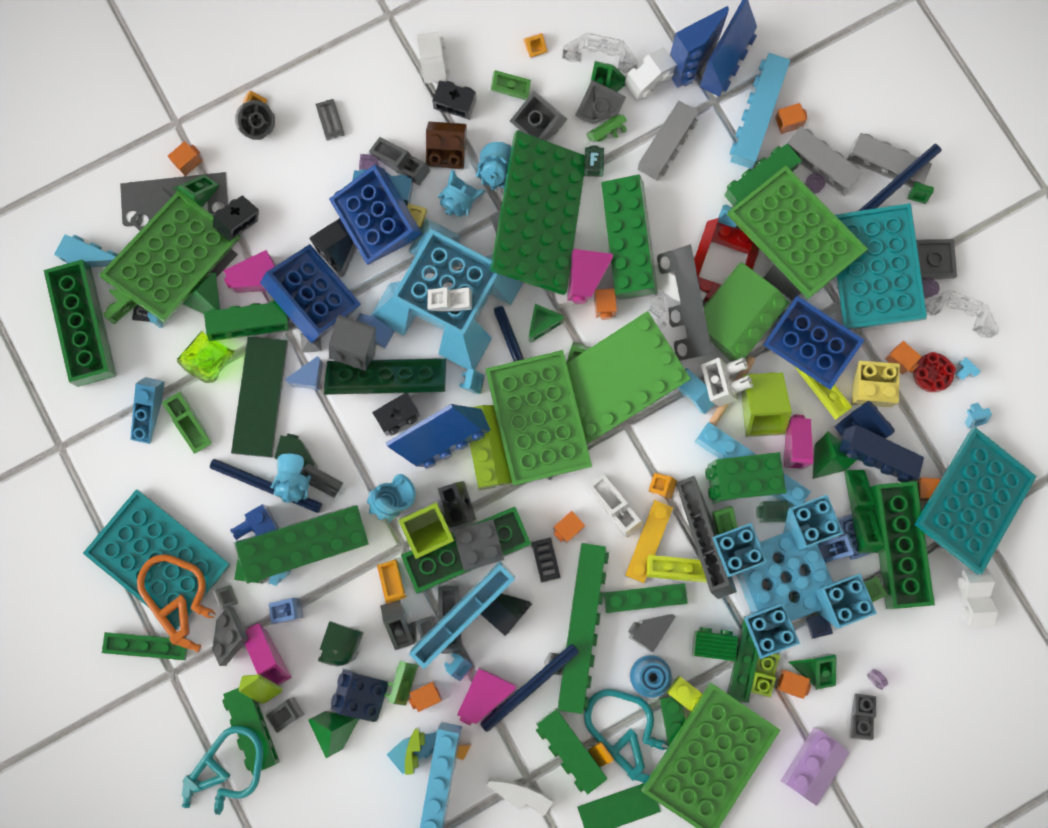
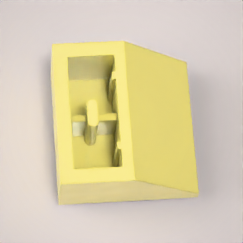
[852,361,900,407]

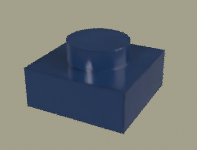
[806,615,833,639]

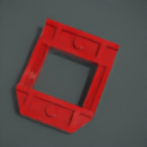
[694,218,759,302]

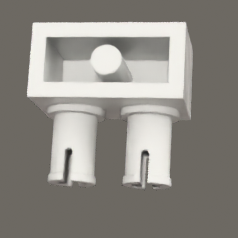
[701,357,753,407]

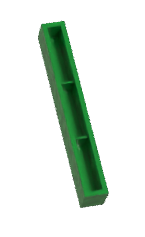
[557,543,609,714]

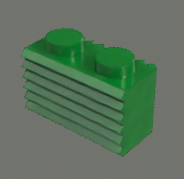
[692,627,738,661]

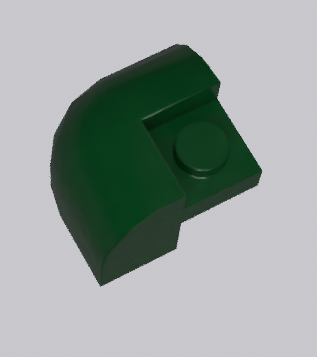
[318,621,364,667]

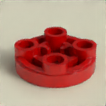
[913,352,956,393]

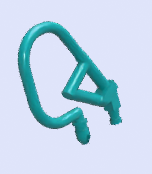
[584,689,668,783]
[181,726,263,815]

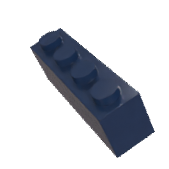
[839,425,924,482]

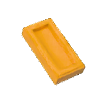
[377,559,407,604]

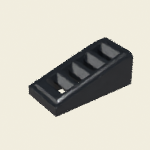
[531,537,561,583]

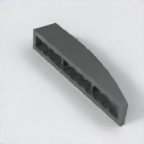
[676,476,737,599]

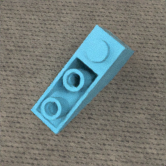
[54,234,118,267]
[386,730,437,774]

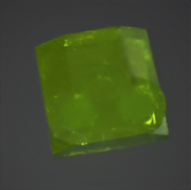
[177,331,235,383]

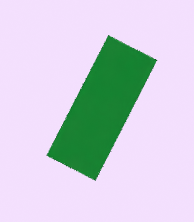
[577,783,661,828]

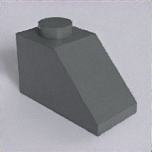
[380,600,415,650]

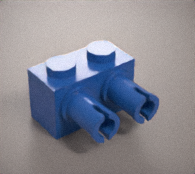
[230,504,279,540]

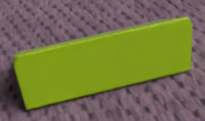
[239,674,283,704]

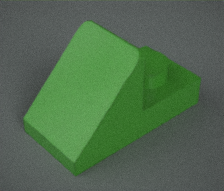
[102,289,138,324]

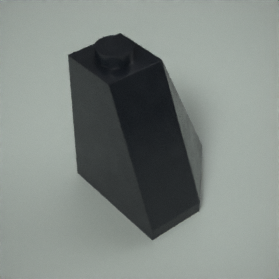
[309,218,357,277]
[480,593,532,636]

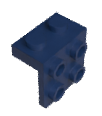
[834,401,895,439]
[331,668,388,722]

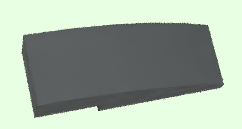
[369,137,431,186]
[438,586,462,654]

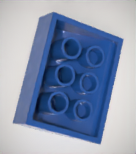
[700,0,757,97]
[670,6,729,88]
[329,165,423,265]
[260,244,361,344]
[763,296,865,390]
[386,404,491,469]

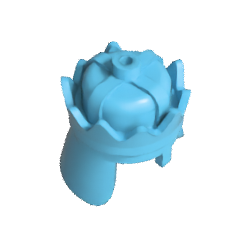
[476,142,511,191]
[438,169,486,217]
[270,453,311,503]
[367,474,416,522]

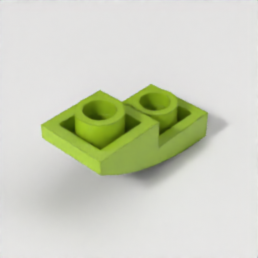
[751,653,780,697]
[405,727,425,775]

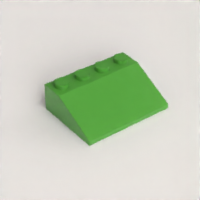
[703,262,790,361]

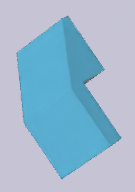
[677,368,715,415]

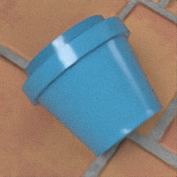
[630,655,672,698]

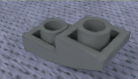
[850,693,876,741]

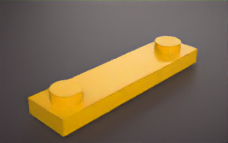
[625,500,673,583]

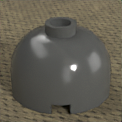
[235,100,275,140]

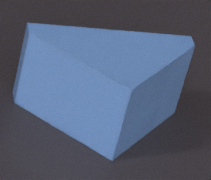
[356,313,395,349]
[285,356,323,390]
[817,534,856,563]
[269,598,303,624]

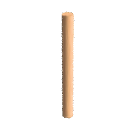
[709,356,756,426]

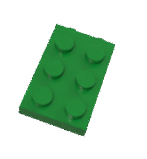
[705,452,787,504]

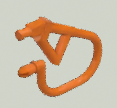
[137,554,216,653]

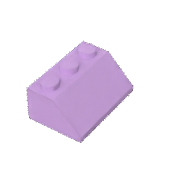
[780,728,850,806]

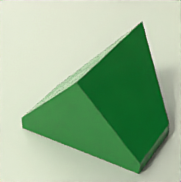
[590,61,626,92]
[172,174,219,207]
[183,273,220,314]
[528,304,564,343]
[812,431,858,479]
[788,654,837,690]
[308,711,359,758]

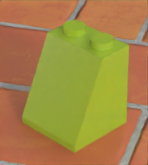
[741,372,792,437]
[398,501,454,559]

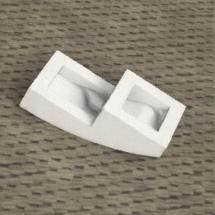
[428,287,472,311]

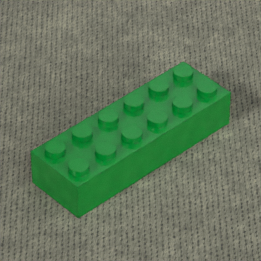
[601,174,658,300]
[43,260,116,387]
[871,481,935,609]
[233,505,369,584]
[401,506,531,594]

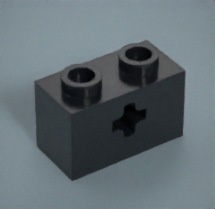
[432,80,477,120]
[213,195,259,242]
[372,393,421,436]
[438,481,476,528]

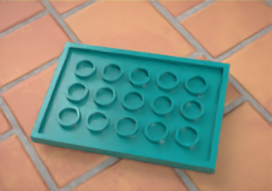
[835,203,927,330]
[914,427,1037,575]
[83,489,231,630]

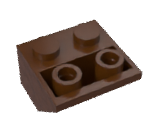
[426,121,467,169]

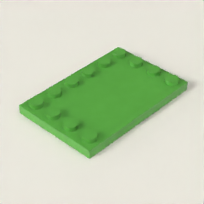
[727,166,868,300]
[99,191,241,323]
[567,311,691,444]
[485,350,592,486]
[641,682,781,828]

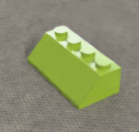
[469,405,513,491]

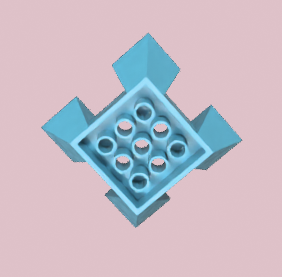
[370,218,524,370]
[712,495,877,659]

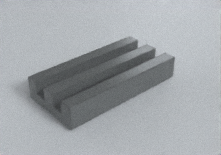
[315,99,345,141]
[302,464,343,498]

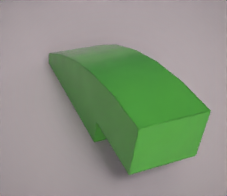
[161,391,212,454]

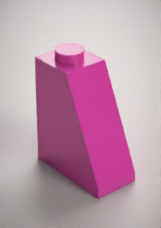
[567,249,613,304]
[223,250,275,293]
[783,414,813,469]
[245,623,292,685]
[457,668,517,726]

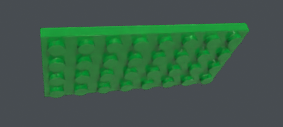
[490,130,587,295]

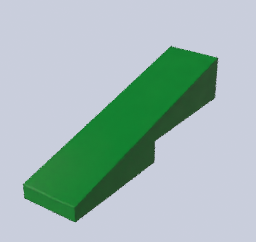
[844,470,884,553]

